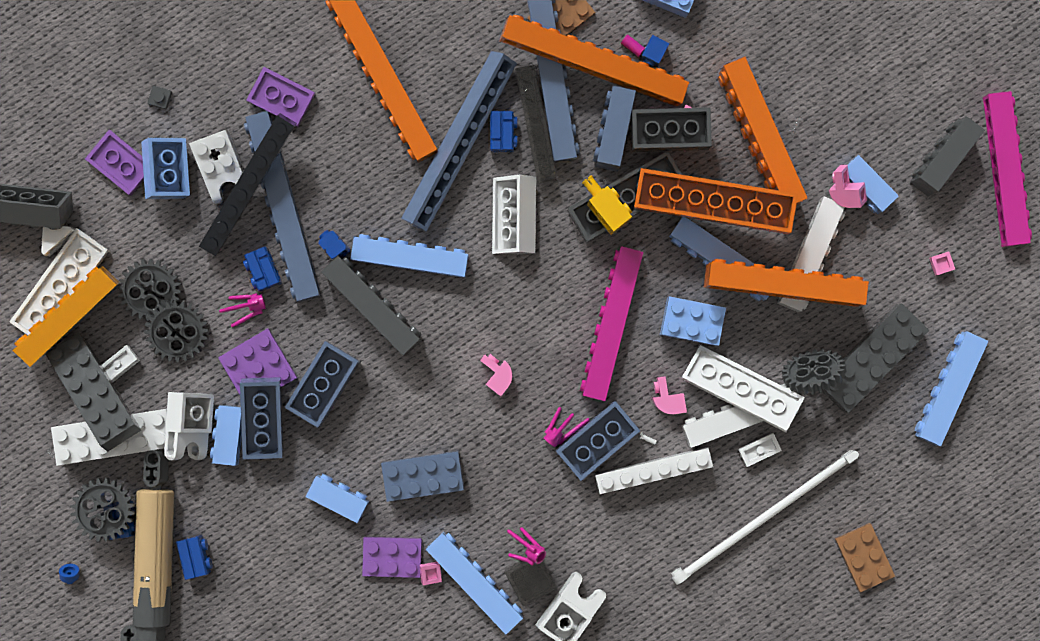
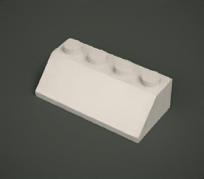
[492,174,536,254]

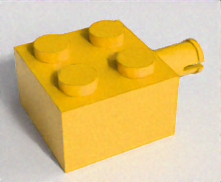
[582,175,632,235]

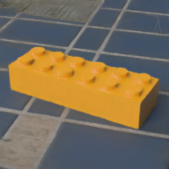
[12,266,119,367]

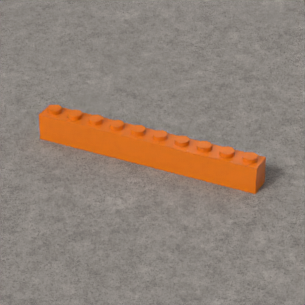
[325,0,438,163]
[500,15,689,107]

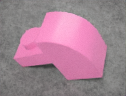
[829,165,867,208]
[480,354,512,396]
[652,376,687,414]

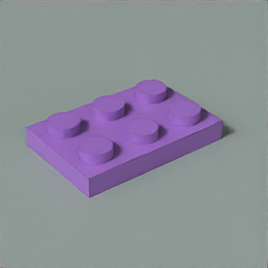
[246,67,315,127]
[85,130,144,196]
[362,537,422,578]

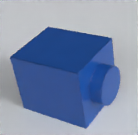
[641,35,669,68]

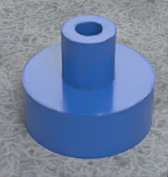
[59,564,80,584]

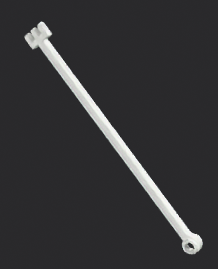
[671,450,859,585]

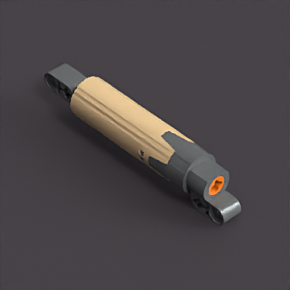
[120,449,174,641]

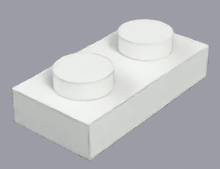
[102,345,140,383]
[738,433,782,467]

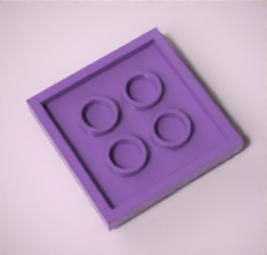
[218,328,298,394]

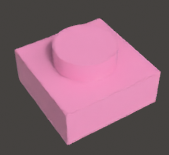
[929,252,955,276]
[419,562,442,585]

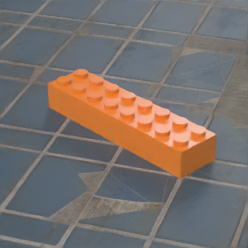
[718,57,808,205]
[634,168,798,234]
[704,259,869,307]

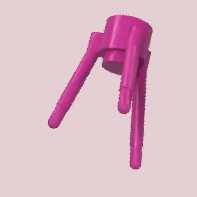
[219,293,266,327]
[544,407,590,447]
[507,527,546,566]

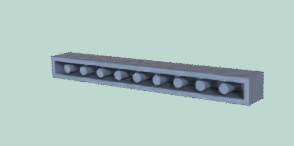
[527,0,580,163]
[401,51,517,232]
[244,111,322,302]

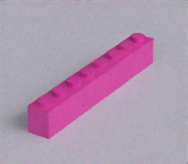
[983,91,1032,247]
[580,246,643,401]

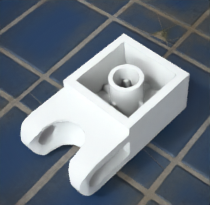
[189,129,244,205]
[164,392,214,460]
[535,572,606,641]

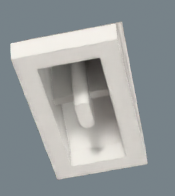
[41,226,76,257]

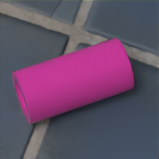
[621,34,645,57]

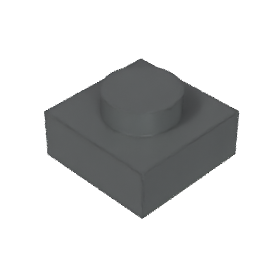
[147,85,172,110]

